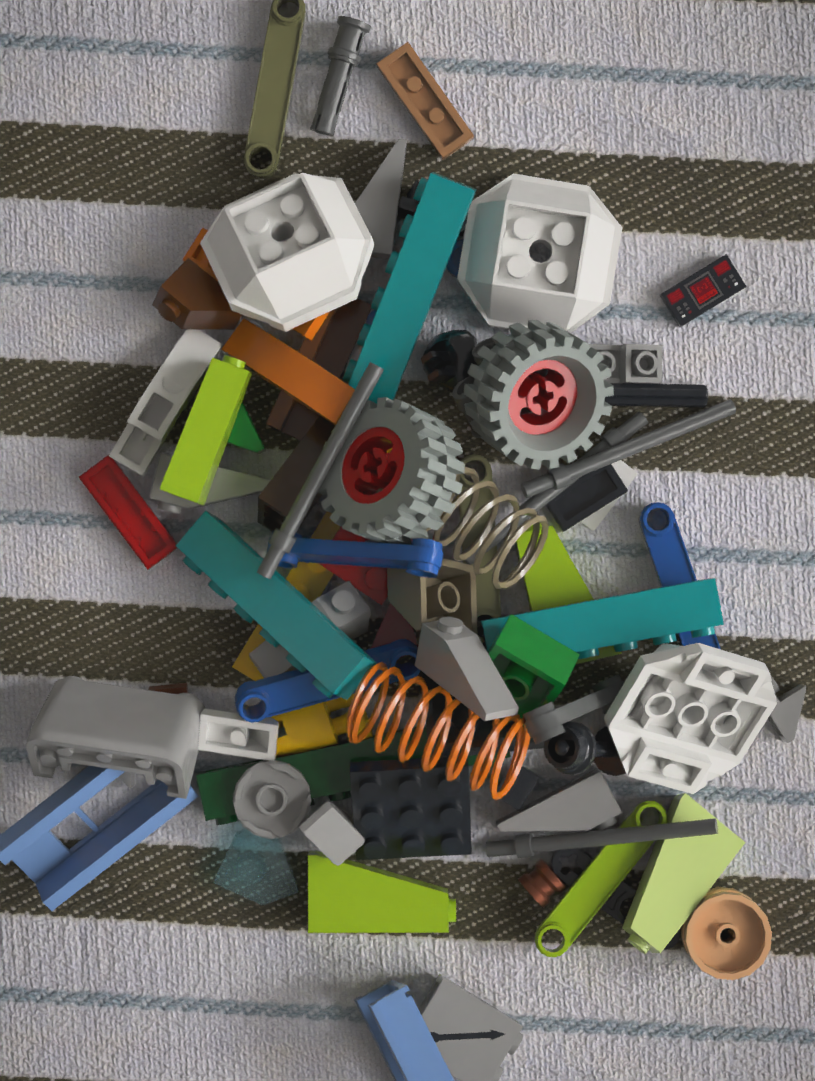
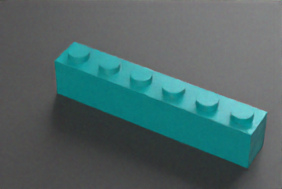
[343,172,477,404]
[176,510,377,700]
[481,578,724,659]

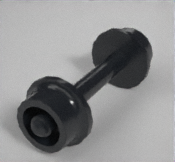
[544,721,626,776]

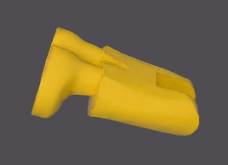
[271,694,373,757]

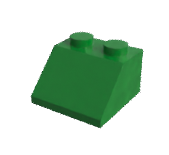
[487,614,580,726]

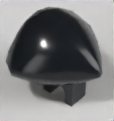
[421,330,477,392]

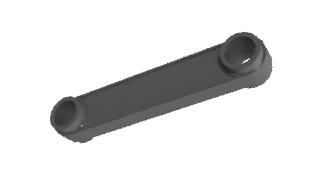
[523,674,625,744]

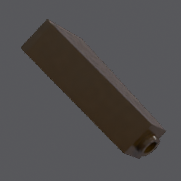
[257,411,362,532]

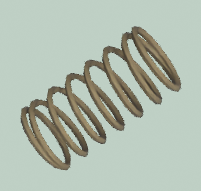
[376,457,549,589]

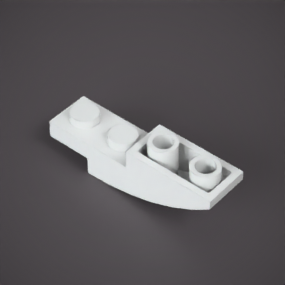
[109,329,223,476]

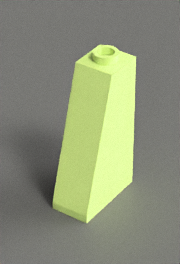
[622,793,746,954]

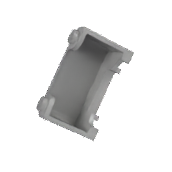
[26,676,206,799]

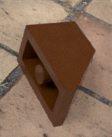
[152,258,244,330]

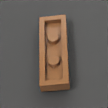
[376,42,474,161]

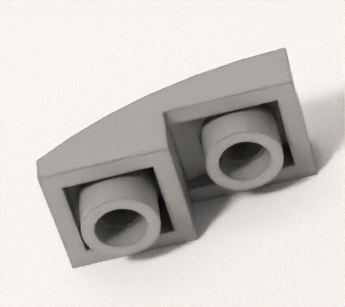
[590,344,663,384]

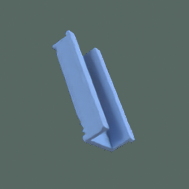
[0,766,199,911]
[354,980,454,1081]

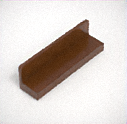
[266,298,371,441]

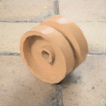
[680,887,772,980]

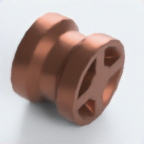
[518,858,566,908]

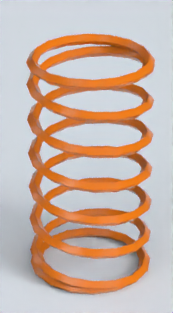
[346,662,530,800]

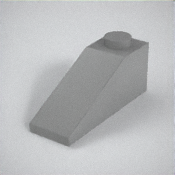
[355,139,407,259]
[150,453,271,514]
[249,581,370,678]
[415,617,519,721]
[496,768,622,832]

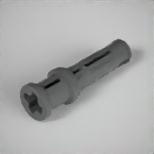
[310,16,371,137]

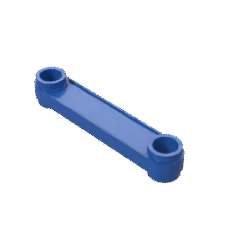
[639,502,721,649]
[266,530,444,578]
[235,639,421,723]

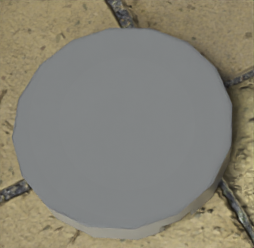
[233,760,311,839]

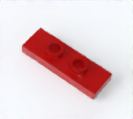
[79,454,178,570]

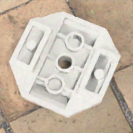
[200,173,374,332]
[457,173,622,333]
[604,643,777,794]

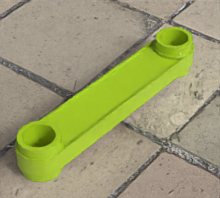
[534,800,668,958]

